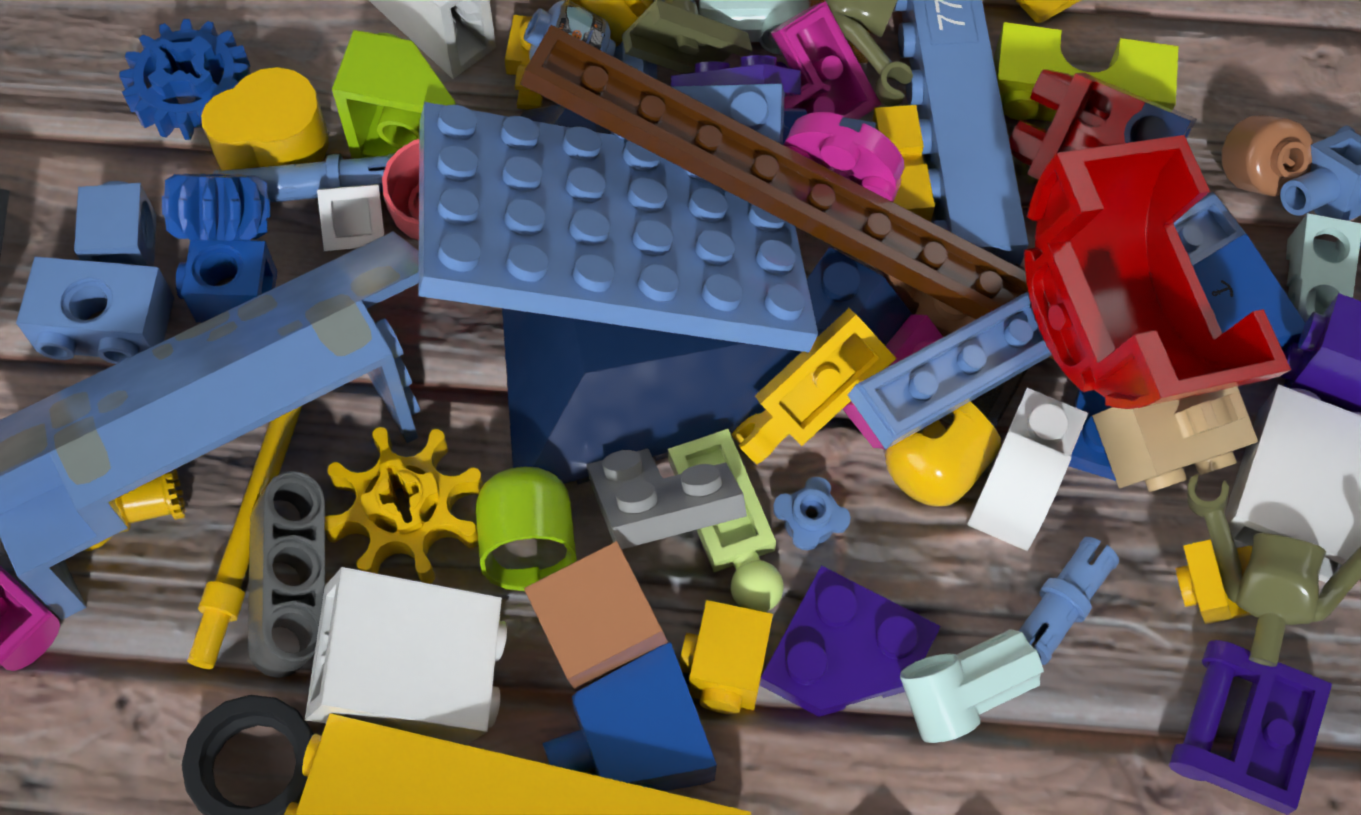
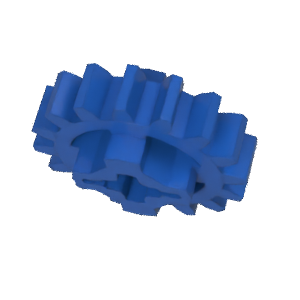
[119,19,251,140]

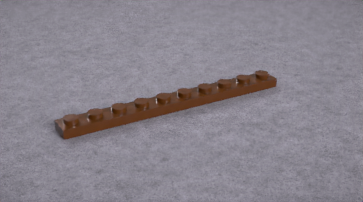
[520,25,1054,360]

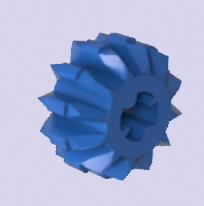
[162,173,271,241]

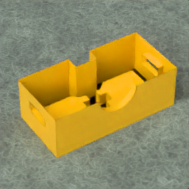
[872,105,935,222]

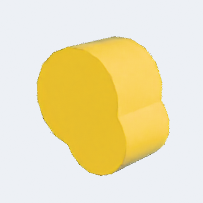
[201,67,329,171]

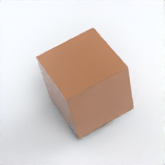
[524,541,668,692]

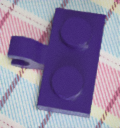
[671,55,801,97]

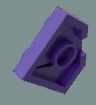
[759,565,941,717]

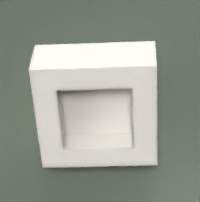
[317,184,384,251]

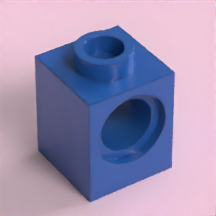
[176,240,278,323]

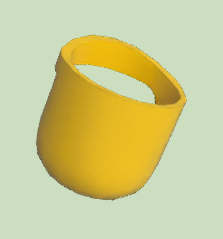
[885,401,1002,507]

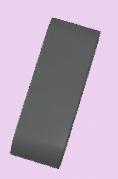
[248,471,325,678]

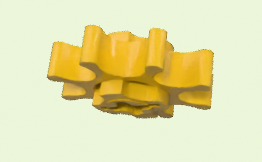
[325,427,483,584]

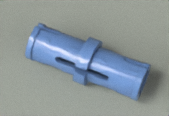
[1019,537,1119,665]

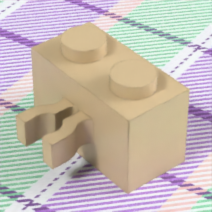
[1092,386,1258,492]

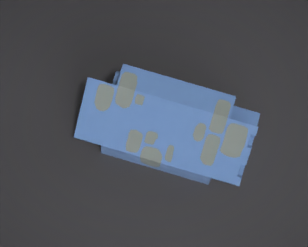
[0,231,420,620]

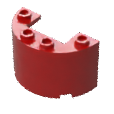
[1024,135,1291,409]

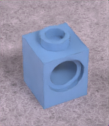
[74,181,157,267]

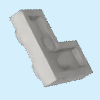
[586,449,747,550]

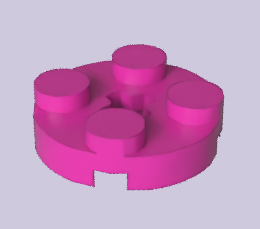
[783,112,905,202]

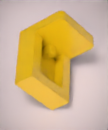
[1175,539,1252,625]

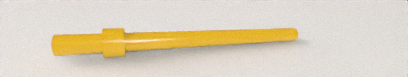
[187,406,302,669]

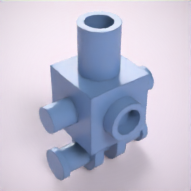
[1280,125,1361,221]

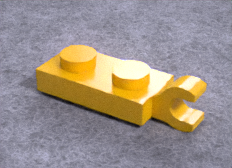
[731,308,897,465]

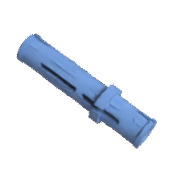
[213,153,395,203]

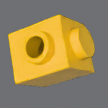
[679,600,773,714]

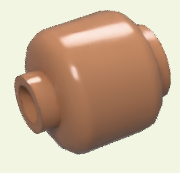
[1221,115,1314,197]

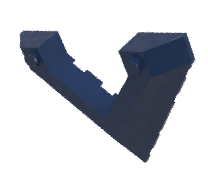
[502,105,913,485]

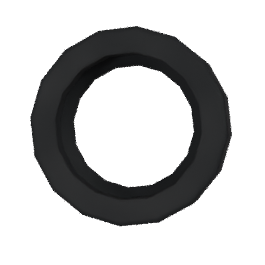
[181,695,314,815]

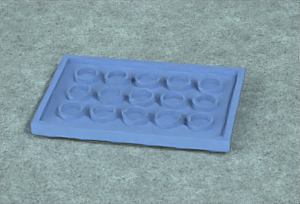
[418,102,818,352]

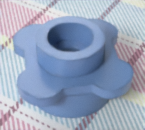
[773,477,851,551]

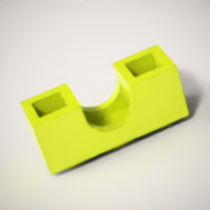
[993,22,1179,122]

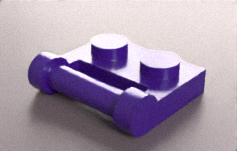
[1169,640,1332,815]

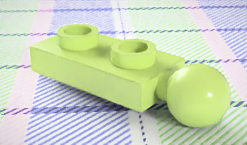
[668,429,784,612]

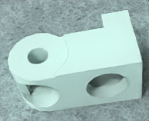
[1286,213,1361,323]

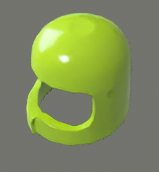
[476,466,577,591]

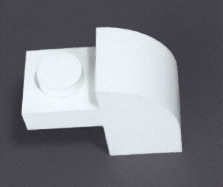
[967,388,1088,551]

